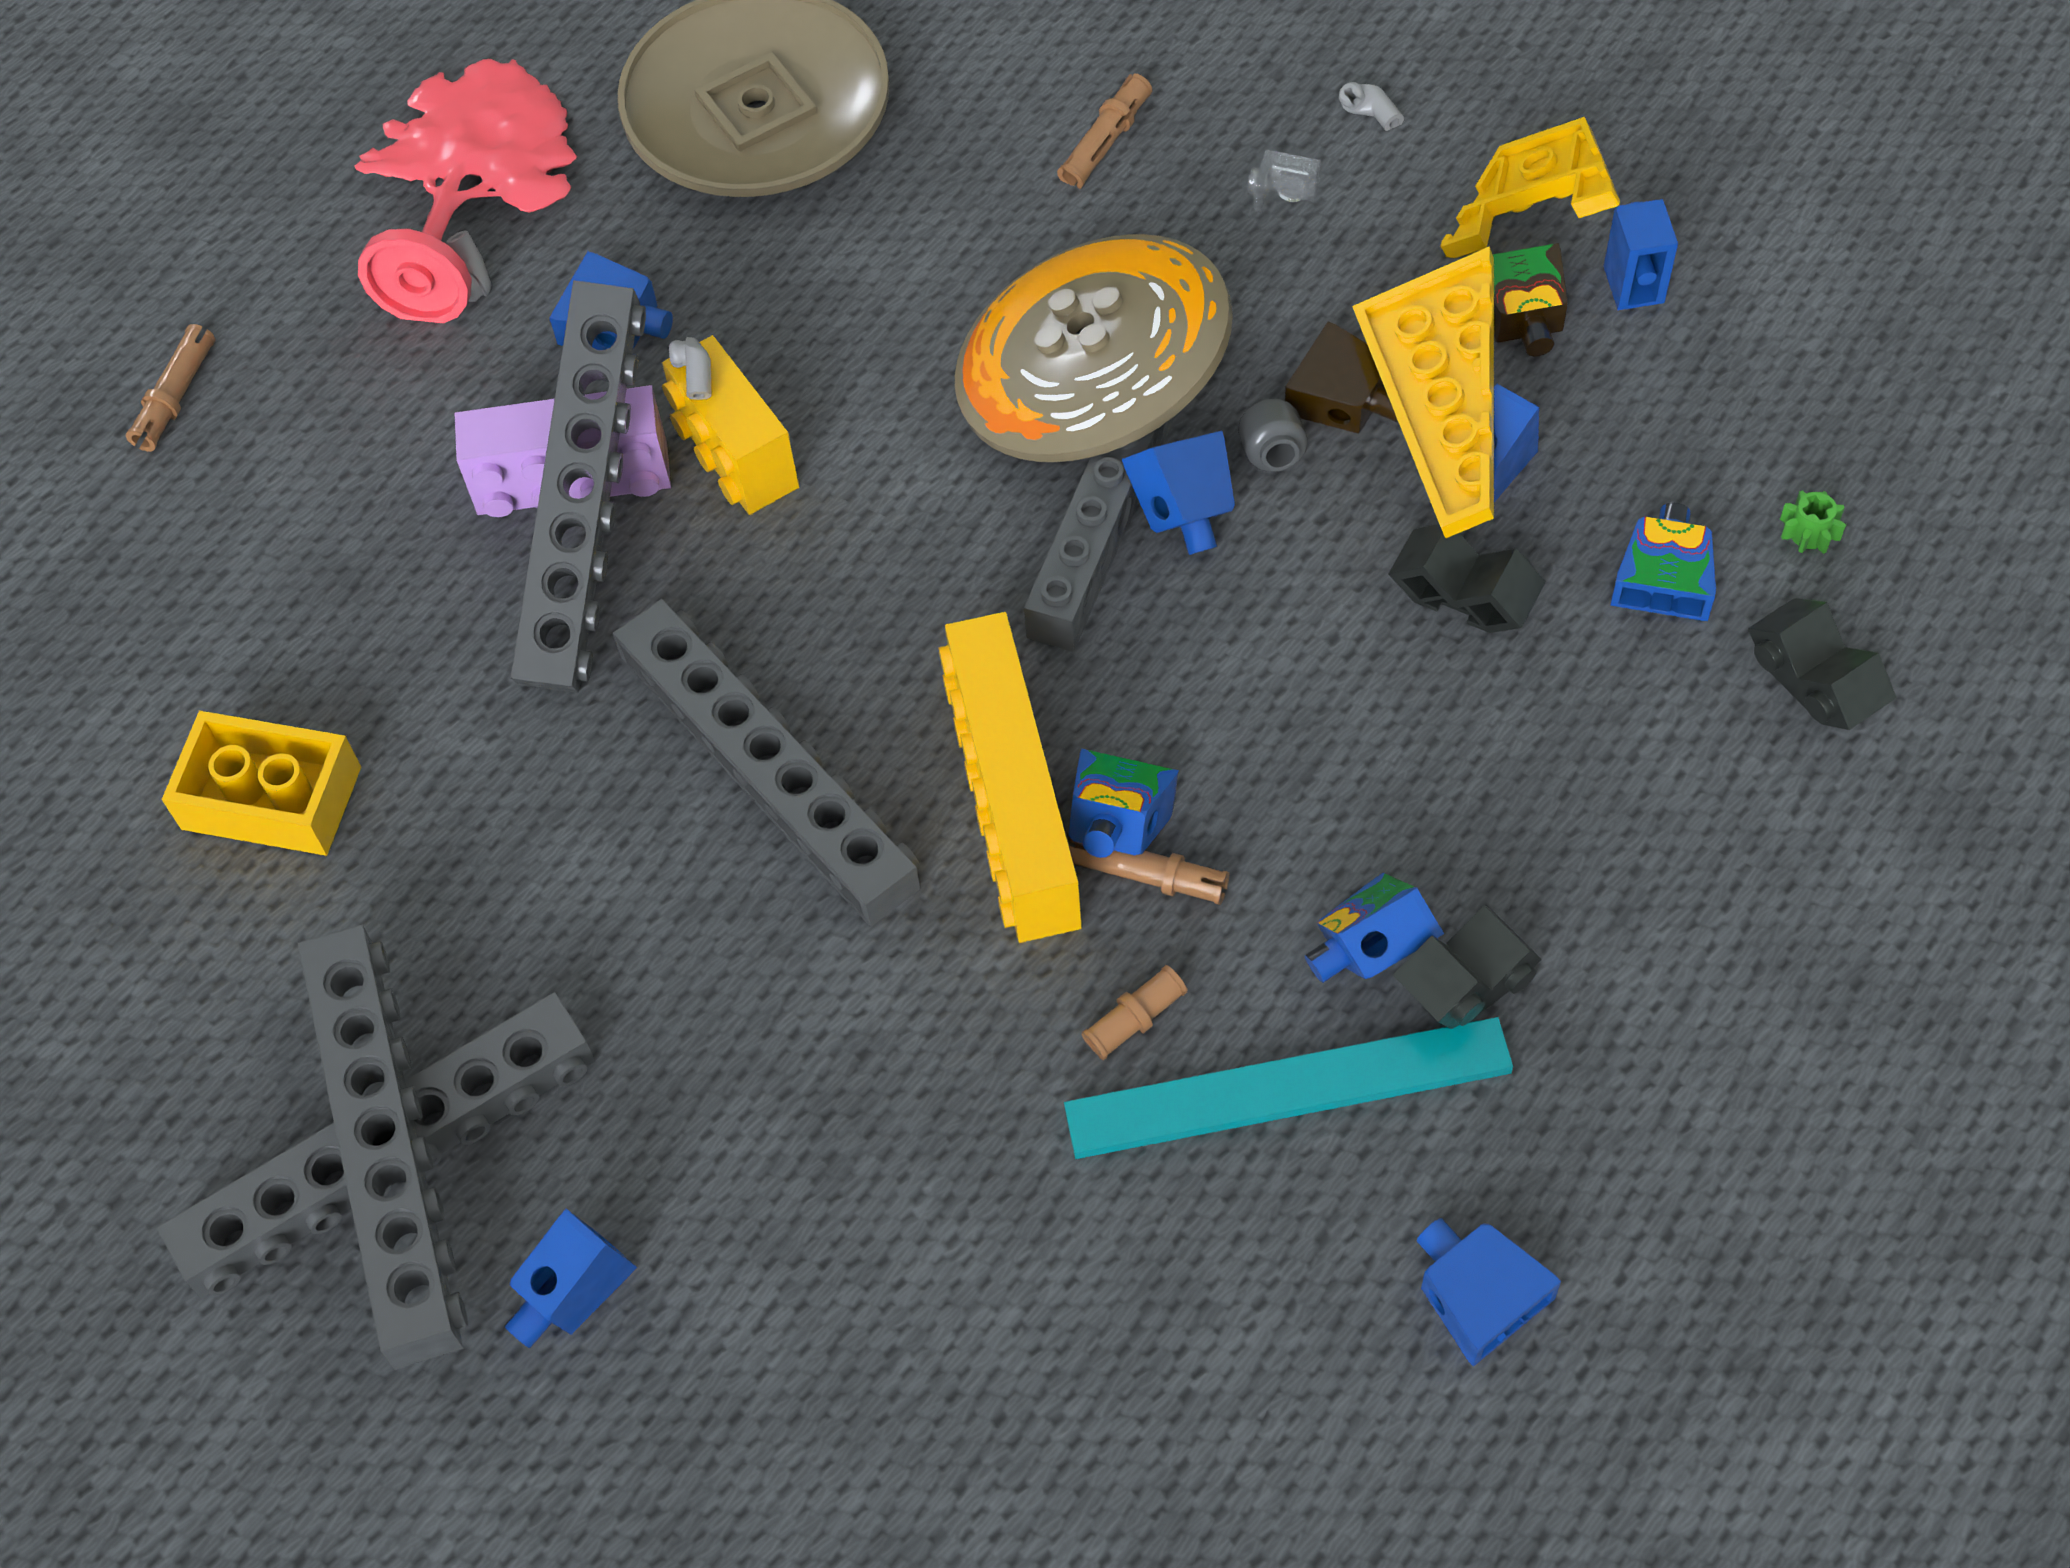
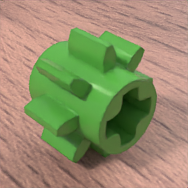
[1780,490,1846,554]

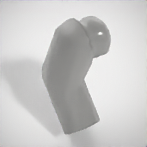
[1339,82,1404,131]
[447,231,492,302]
[669,337,712,400]

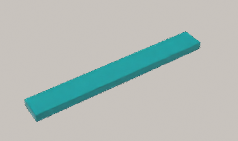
[1064,1017,1513,1159]

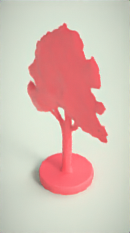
[354,59,577,323]

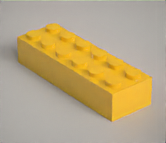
[938,612,1082,943]

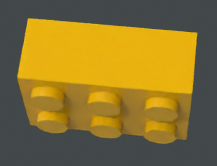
[662,335,799,515]
[161,711,361,856]

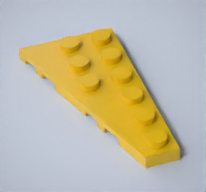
[1352,246,1494,538]

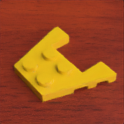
[1440,117,1620,258]

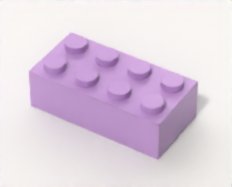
[455,385,671,517]

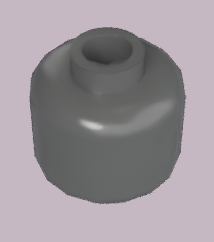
[1238,399,1308,472]

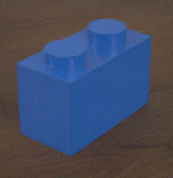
[1603,199,1678,310]

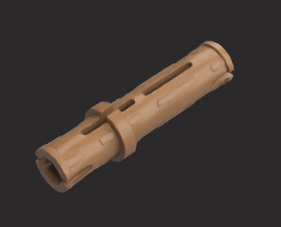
[1057,73,1152,189]
[126,324,216,451]
[1069,840,1230,905]

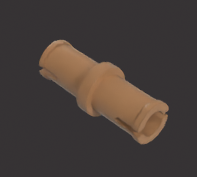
[1081,965,1188,1060]

